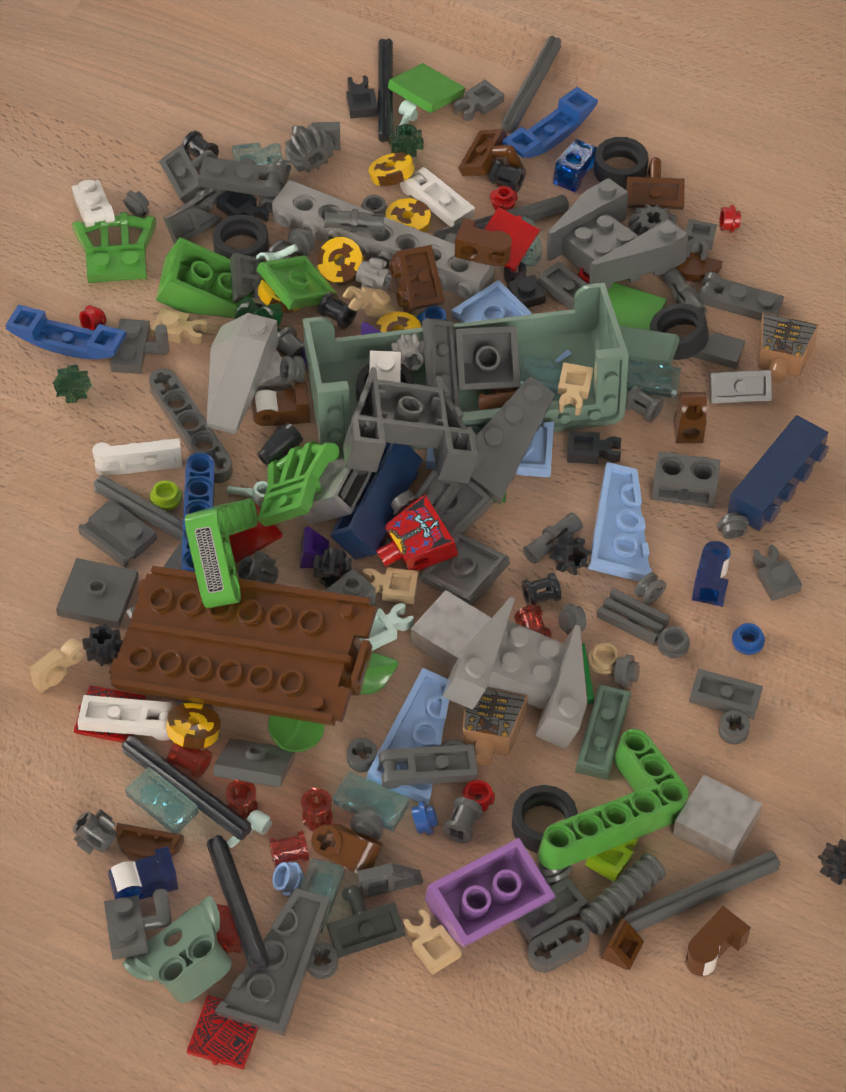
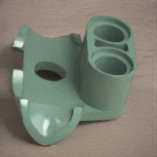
[122,895,232,1003]

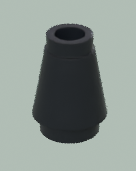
[257,423,303,466]

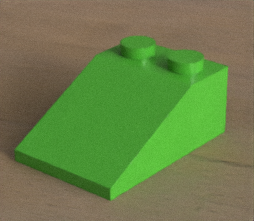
[156,237,253,318]

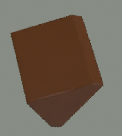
[601,919,644,970]

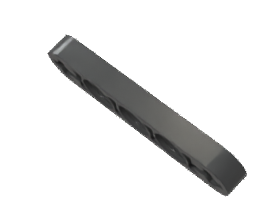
[149,368,233,483]

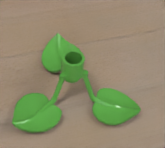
[268,653,398,752]

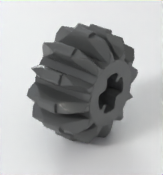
[285,124,334,173]
[628,203,677,236]

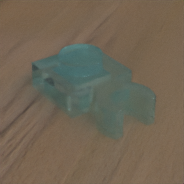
[232,143,283,166]

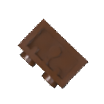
[389,245,445,314]

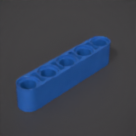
[181,452,215,572]

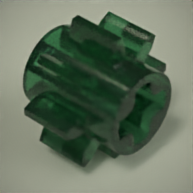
[389,124,424,158]
[52,364,92,403]

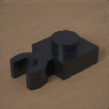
[346,75,378,119]
[216,191,269,222]
[504,262,546,308]
[567,430,622,464]

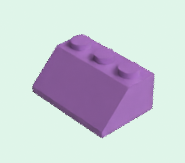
[425,838,556,948]

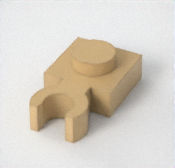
[343,286,396,318]
[151,308,208,345]
[557,362,594,416]
[363,567,419,604]
[29,638,84,693]
[403,909,462,975]

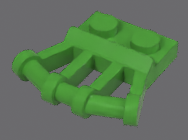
[72,212,156,283]
[257,441,339,527]

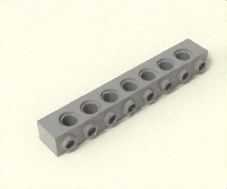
[272,180,495,299]

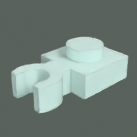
[359,603,414,651]

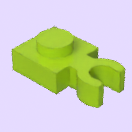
[585,837,639,881]

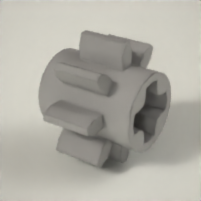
[356,257,392,291]
[391,333,425,371]

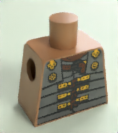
[758,312,819,383]
[463,688,528,766]

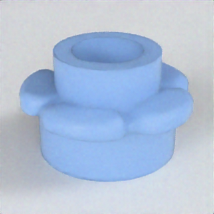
[272,862,304,896]

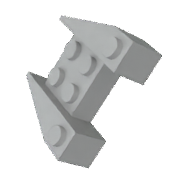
[442,597,587,749]

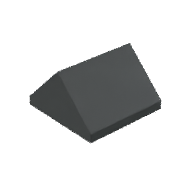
[455,326,520,391]

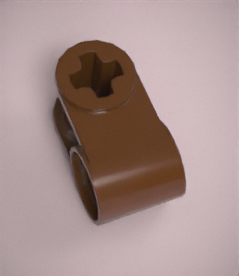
[311,824,383,874]

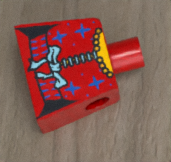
[376,495,459,571]

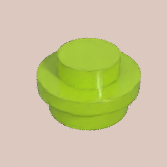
[150,480,182,510]

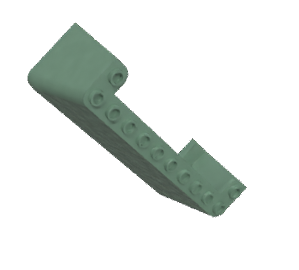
[303,282,629,459]

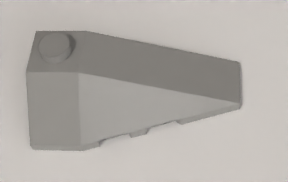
[207,313,278,434]

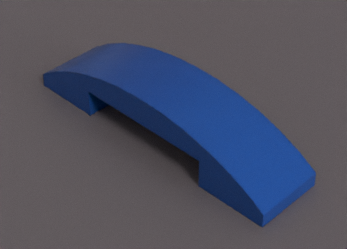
[502,87,598,158]
[5,304,127,359]

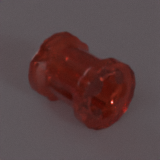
[514,605,552,638]
[167,743,212,778]
[225,780,258,820]
[301,788,333,831]
[268,830,309,868]

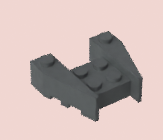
[547,178,688,289]
[343,367,479,484]

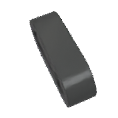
[527,920,590,973]

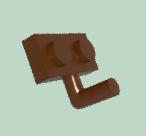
[458,129,524,176]
[626,157,685,210]

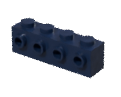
[727,415,829,531]
[330,442,423,560]

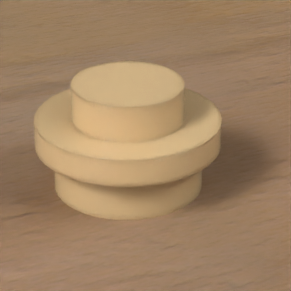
[588,643,621,675]

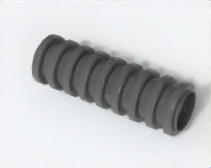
[580,854,666,935]

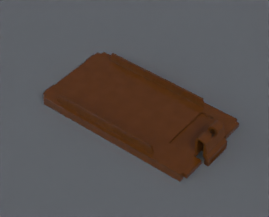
[109,566,378,726]

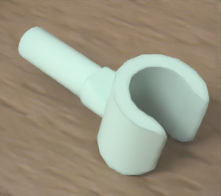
[395,99,418,137]
[256,244,298,261]
[227,481,268,506]
[227,810,272,848]

